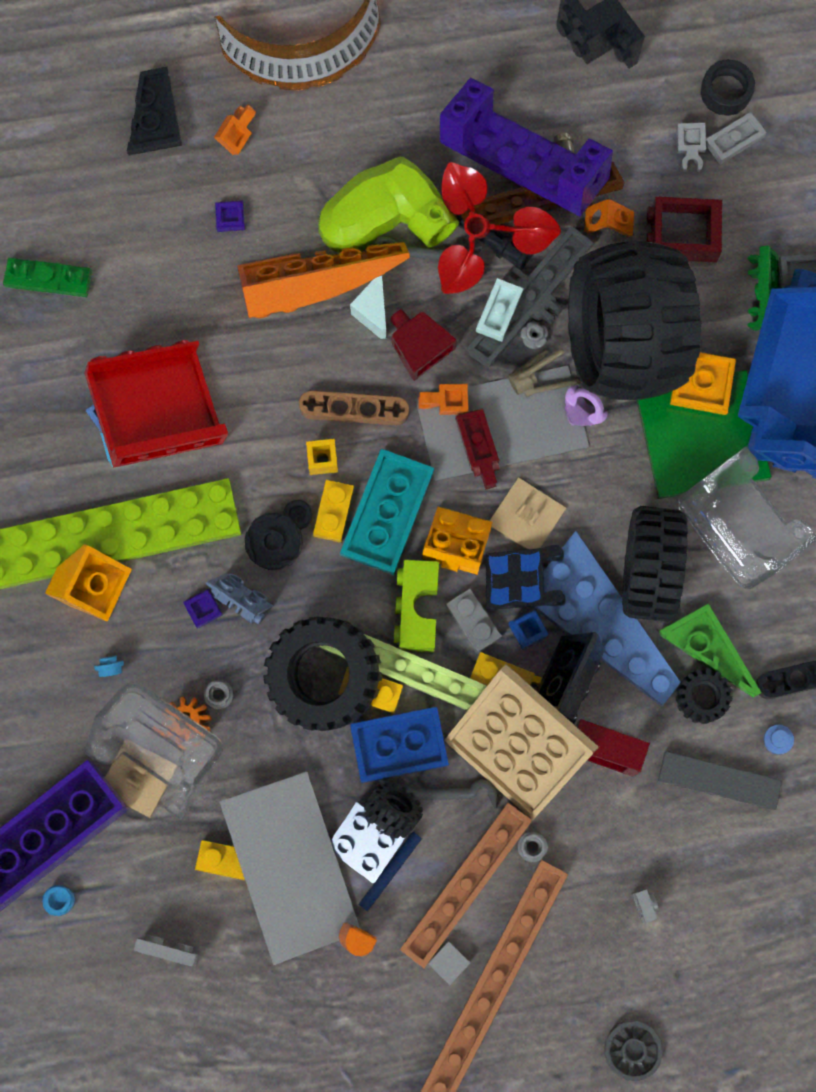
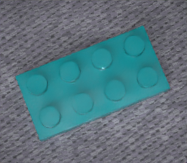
[340,449,435,575]

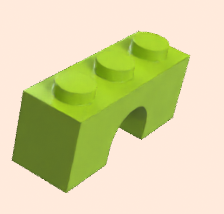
[394,560,439,653]

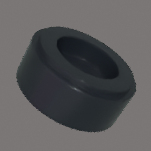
[283,500,312,530]

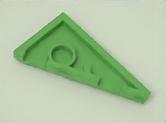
[659,604,761,698]

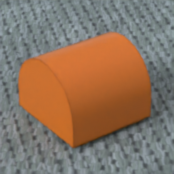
[339,922,377,956]

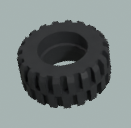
[622,506,688,622]
[263,616,382,731]

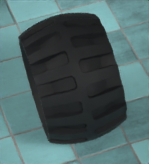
[568,241,702,400]

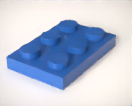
[350,707,449,784]

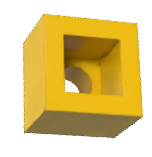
[306,439,338,475]

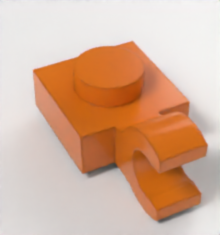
[214,105,256,155]
[418,384,468,415]

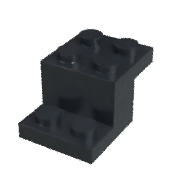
[556,0,645,69]

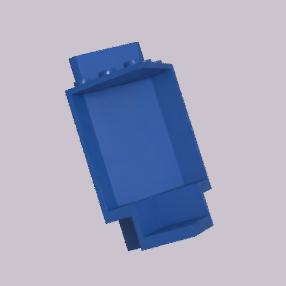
[738,269,816,479]

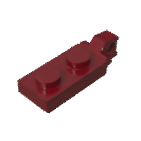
[455,408,500,490]

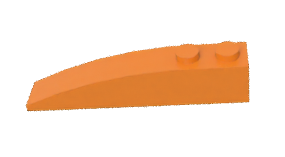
[237,242,410,318]

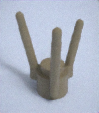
[508,349,581,397]

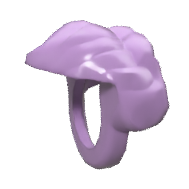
[564,385,608,426]

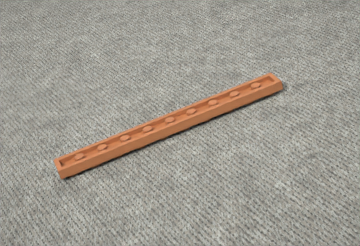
[420,860,568,1092]

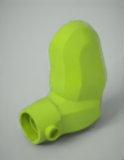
[318,157,459,253]

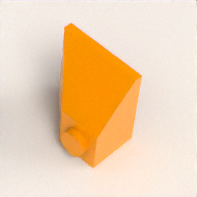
[45,544,132,622]

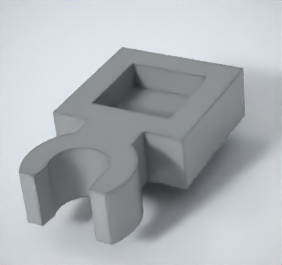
[677,123,706,172]

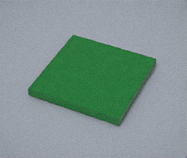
[637,370,772,499]

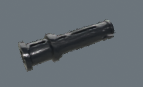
[456,215,532,270]

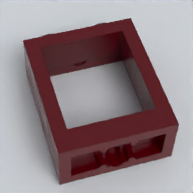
[646,196,722,263]
[575,719,650,777]

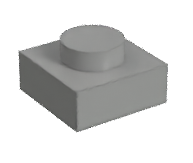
[632,890,659,923]

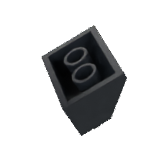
[537,632,604,724]

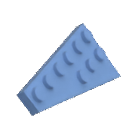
[533,531,681,707]

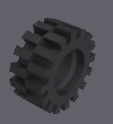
[676,668,733,724]
[364,782,423,839]

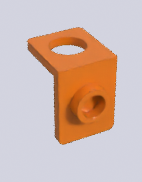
[584,199,634,237]

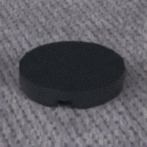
[245,513,303,570]

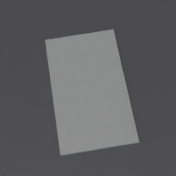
[415,365,589,481]
[219,771,360,965]

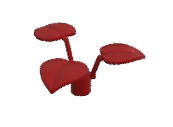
[438,162,561,294]

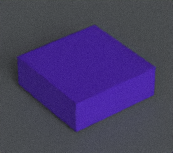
[215,201,245,232]
[183,589,223,629]

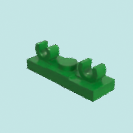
[748,245,778,331]
[3,258,92,297]

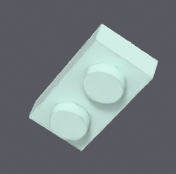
[476,278,523,342]

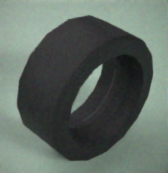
[700,59,755,116]

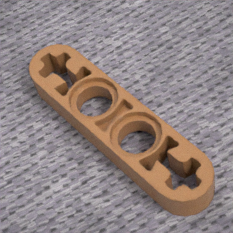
[299,391,409,426]

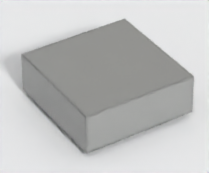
[428,941,470,985]

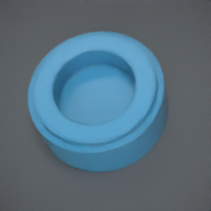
[42,885,75,916]

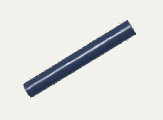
[358,832,422,912]

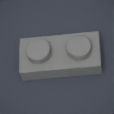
[706,112,767,165]
[445,589,502,654]
[134,934,199,967]

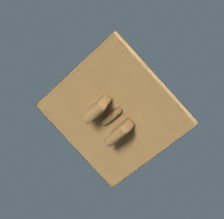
[489,477,566,549]
[105,738,179,818]

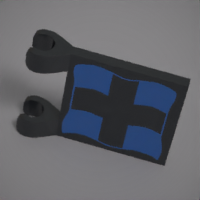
[485,545,566,610]

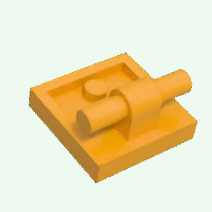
[422,506,493,575]

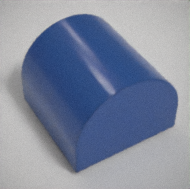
[508,609,549,650]

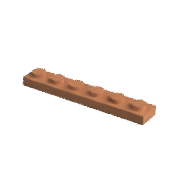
[400,803,532,968]

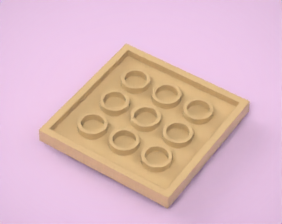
[444,665,598,821]

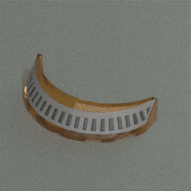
[215,0,381,90]

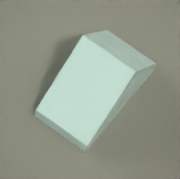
[350,276,386,339]

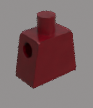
[390,309,456,381]

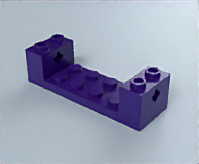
[440,77,613,217]

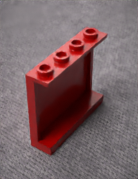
[84,340,228,468]

